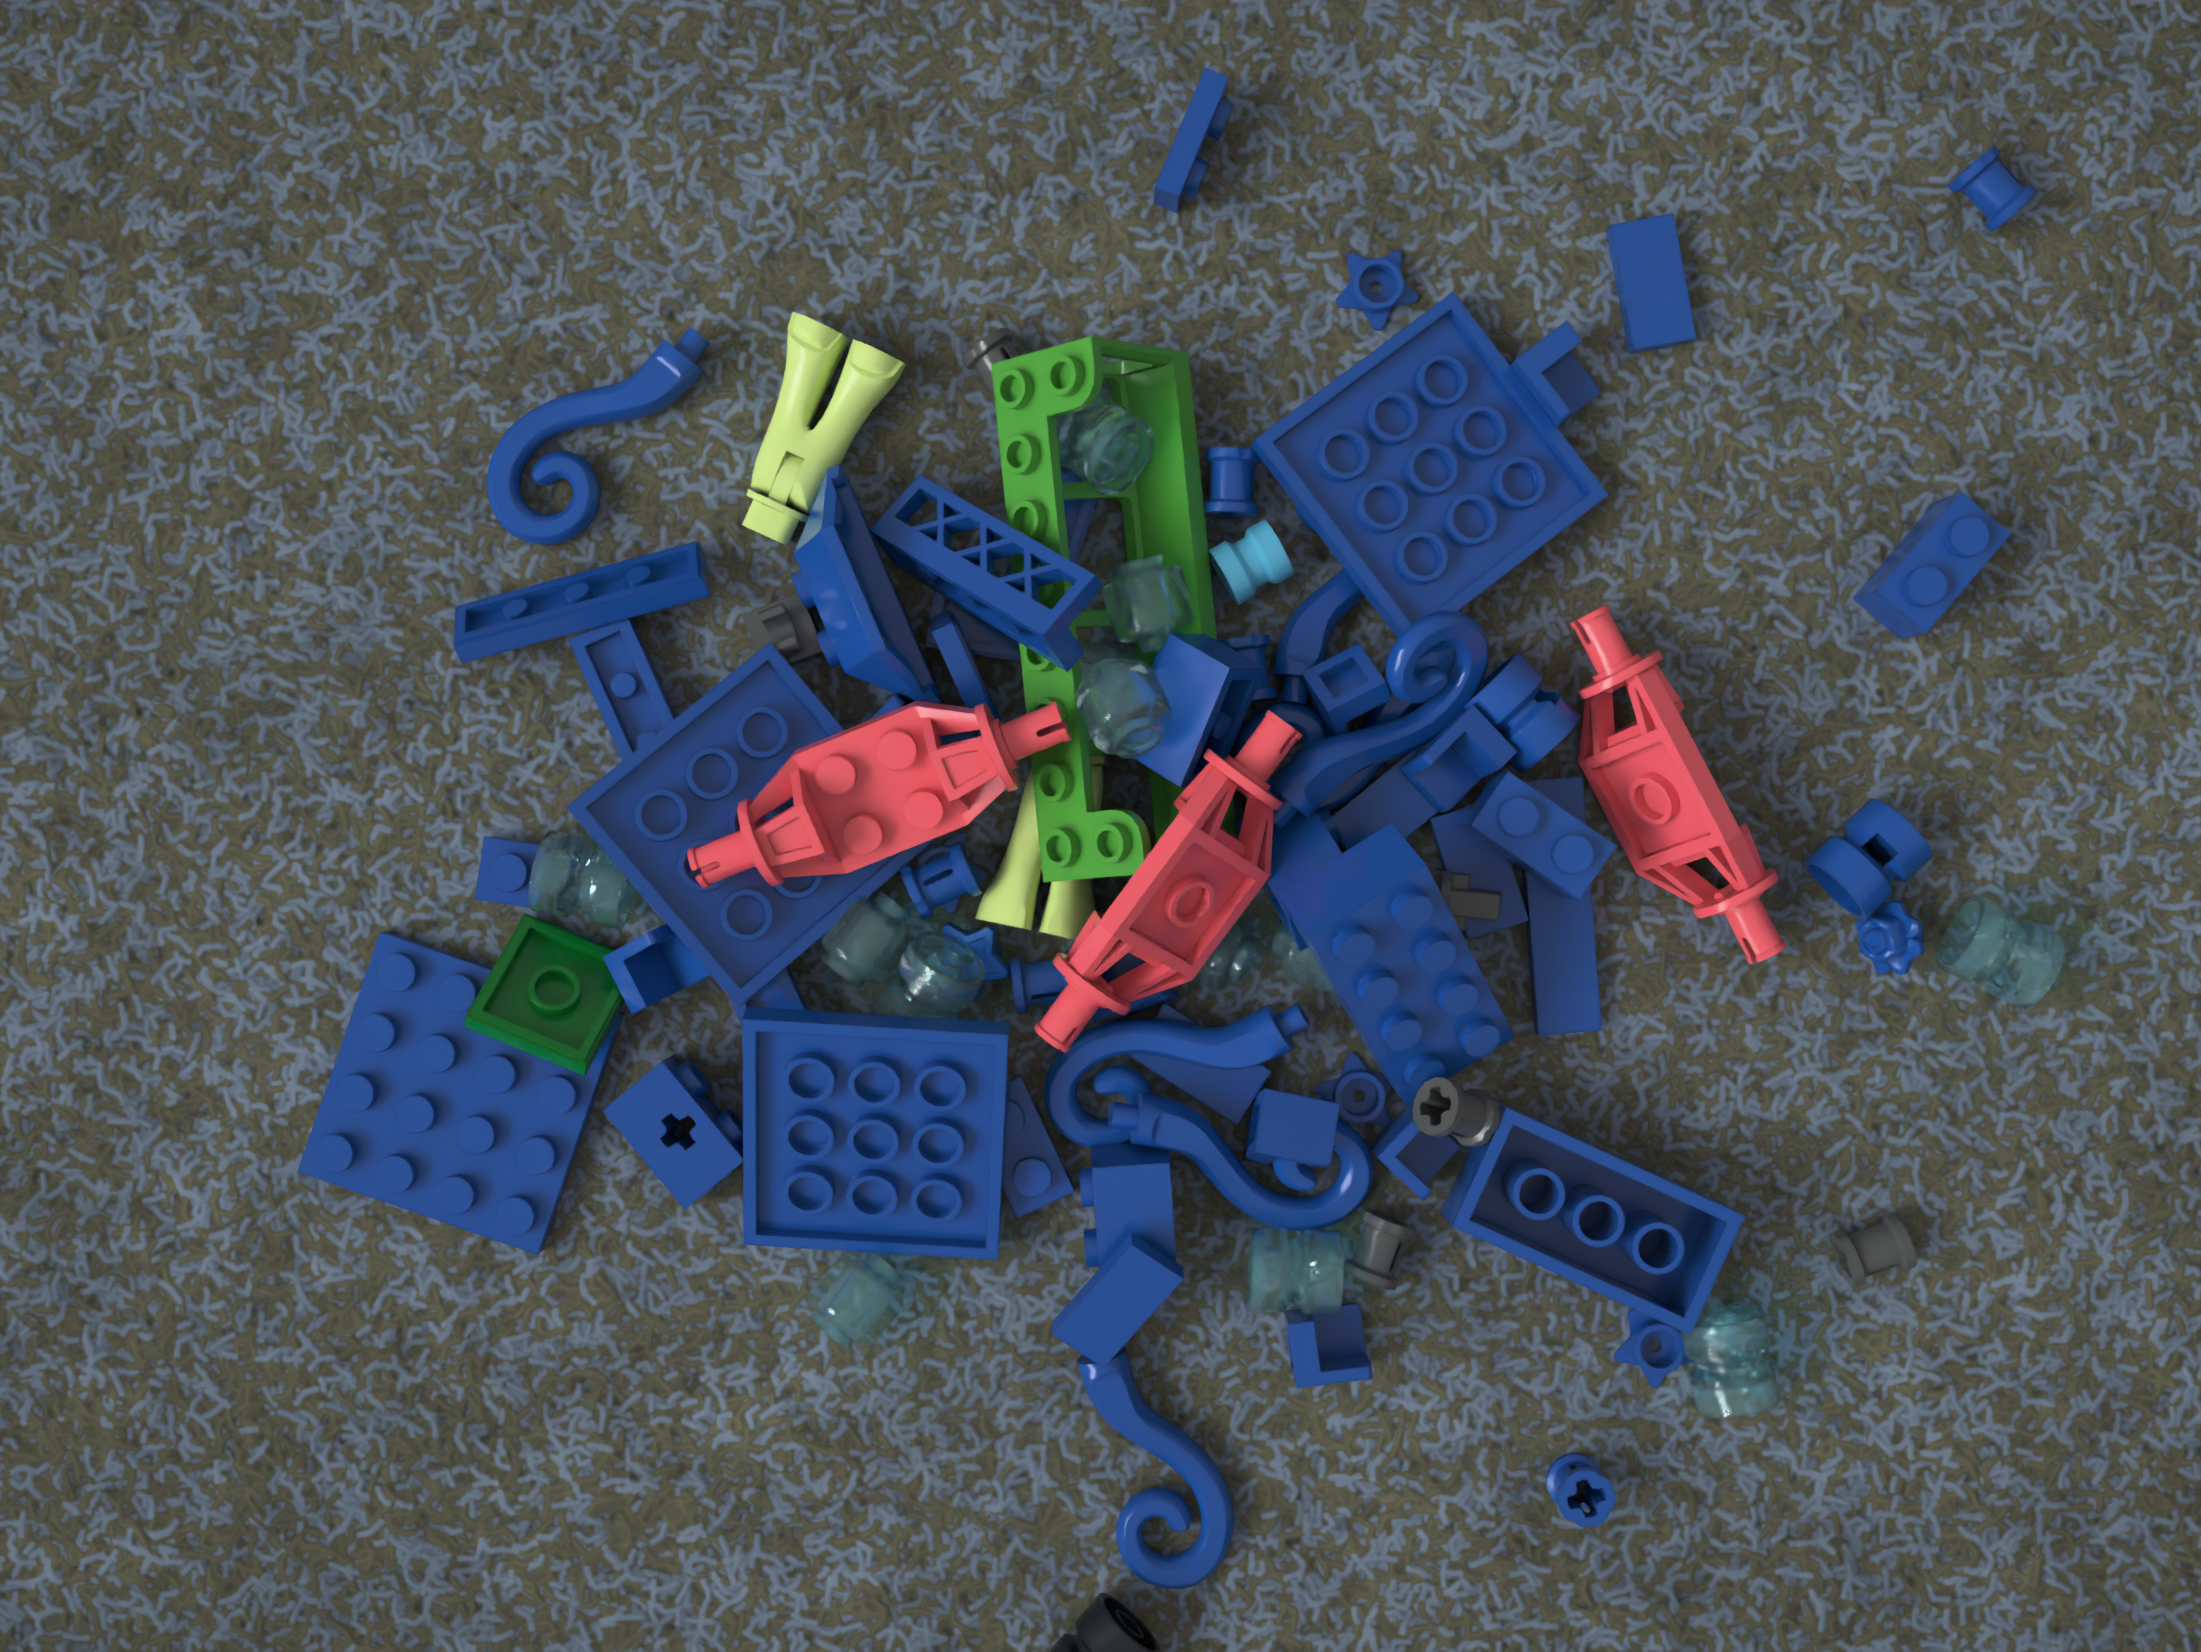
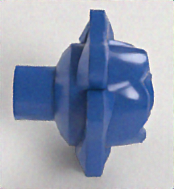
[1856,900,1925,975]

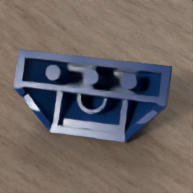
[791,464,946,705]

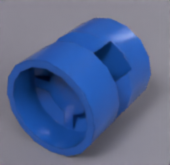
[1465,652,1581,773]
[1804,799,1933,920]

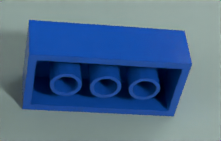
[1277,823,1515,1106]
[1441,1098,1745,1335]

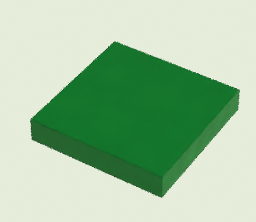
[465,913,625,1076]

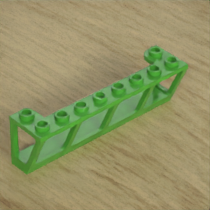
[991,336,1237,882]

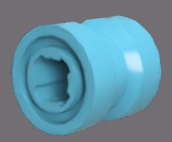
[1208,519,1294,606]

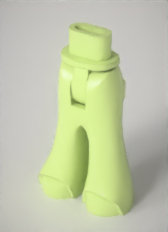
[742,312,906,546]
[975,724,1105,940]

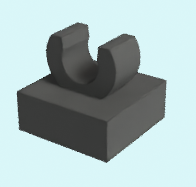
[742,593,824,666]

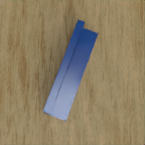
[869,474,1103,672]

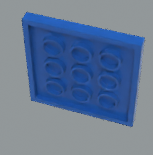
[1250,292,1609,638]
[566,642,935,1007]
[298,931,625,1255]
[742,1007,1010,1260]

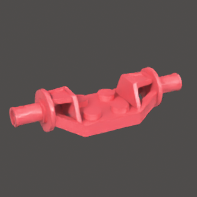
[1570,604,1787,964]
[687,701,1072,889]
[1033,710,1303,1053]

